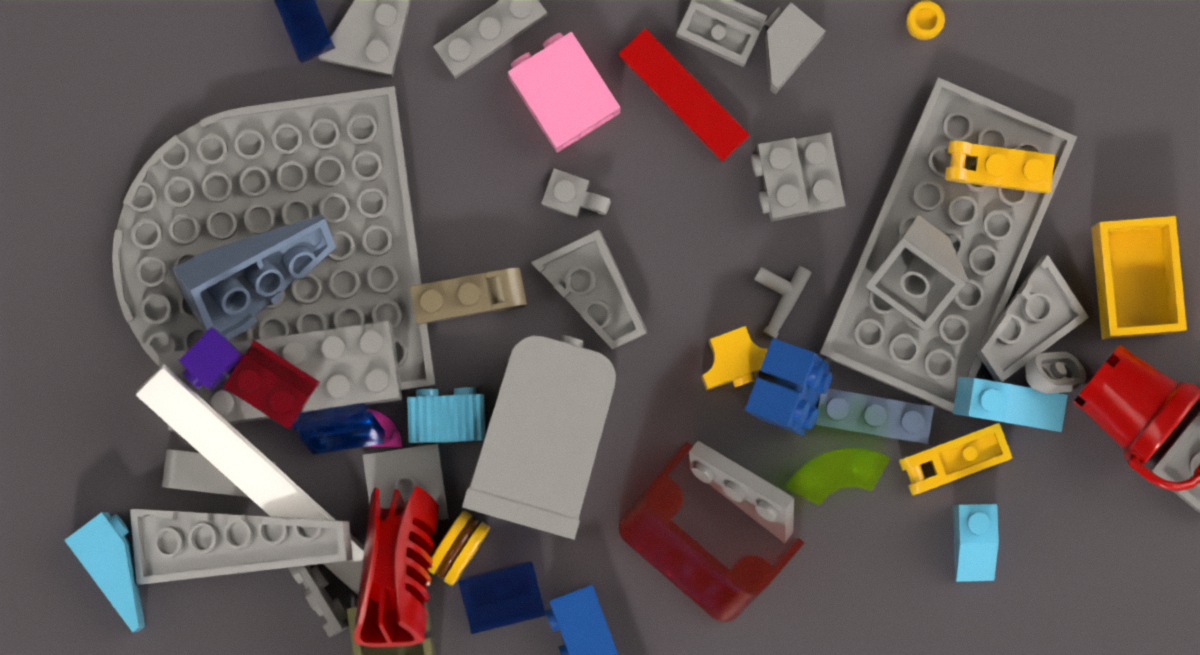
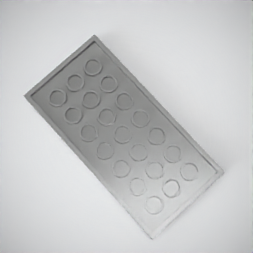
[819,77,1077,412]

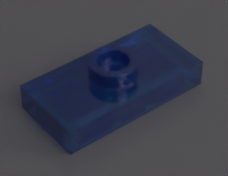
[274,0,335,63]

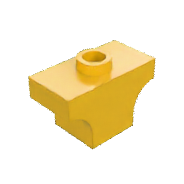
[701,326,768,391]

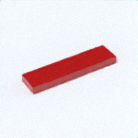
[618,28,750,163]

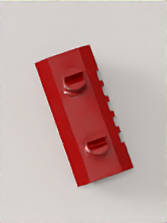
[353,485,439,647]

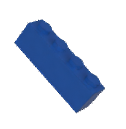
[545,584,619,655]

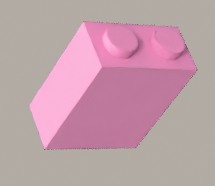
[508,31,621,153]

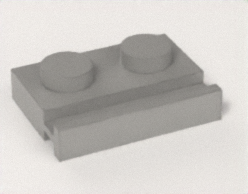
[676,0,767,67]

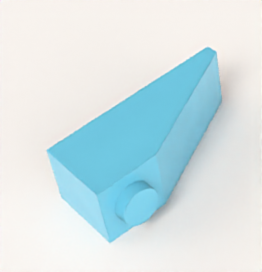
[953,377,1068,432]
[65,512,145,633]

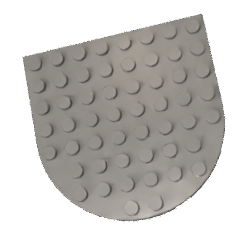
[112,86,436,391]

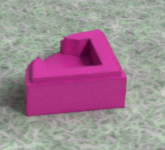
[364,409,403,448]

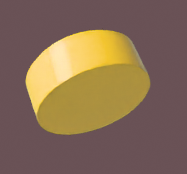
[906,1,945,40]

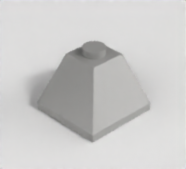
[865,215,968,331]

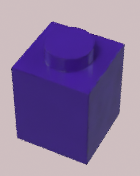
[179,327,243,390]

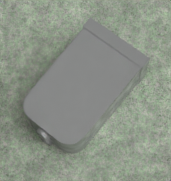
[462,335,616,540]

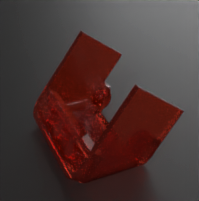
[619,442,804,622]

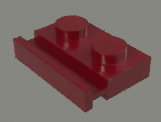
[223,340,321,430]

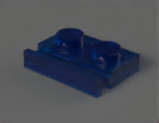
[292,403,385,455]
[458,560,546,634]

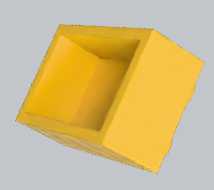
[1091,216,1187,340]

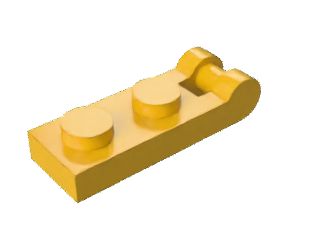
[944,141,1055,194]
[898,423,1013,496]

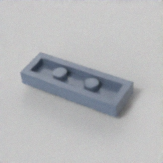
[815,388,934,445]

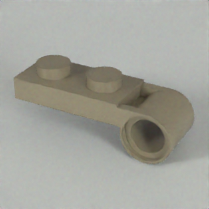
[409,268,527,325]

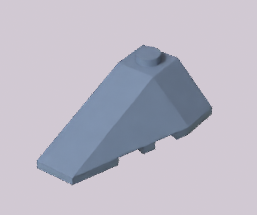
[172,215,336,340]

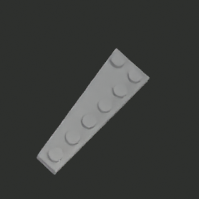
[130,509,353,585]

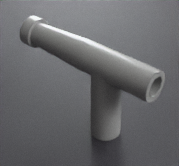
[754,266,812,339]

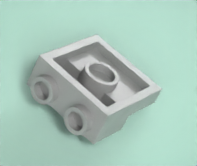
[751,132,846,222]

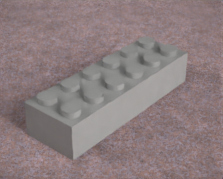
[158,321,402,432]

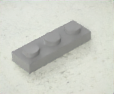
[433,0,548,79]

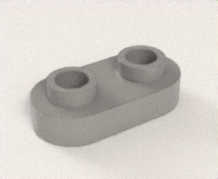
[1025,352,1086,394]

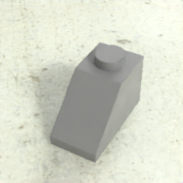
[765,2,826,94]

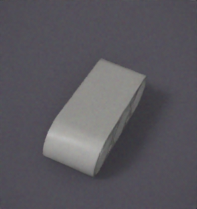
[162,449,276,497]

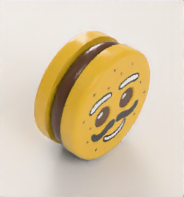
[429,510,490,586]

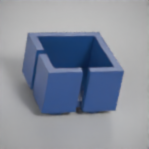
[745,338,832,437]

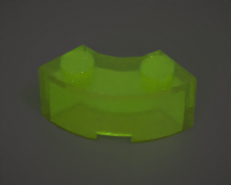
[783,448,890,506]

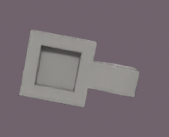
[541,168,611,218]

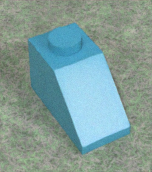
[953,504,999,582]

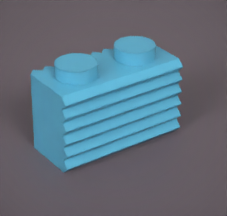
[407,387,486,444]

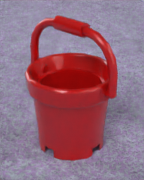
[1072,344,1200,492]

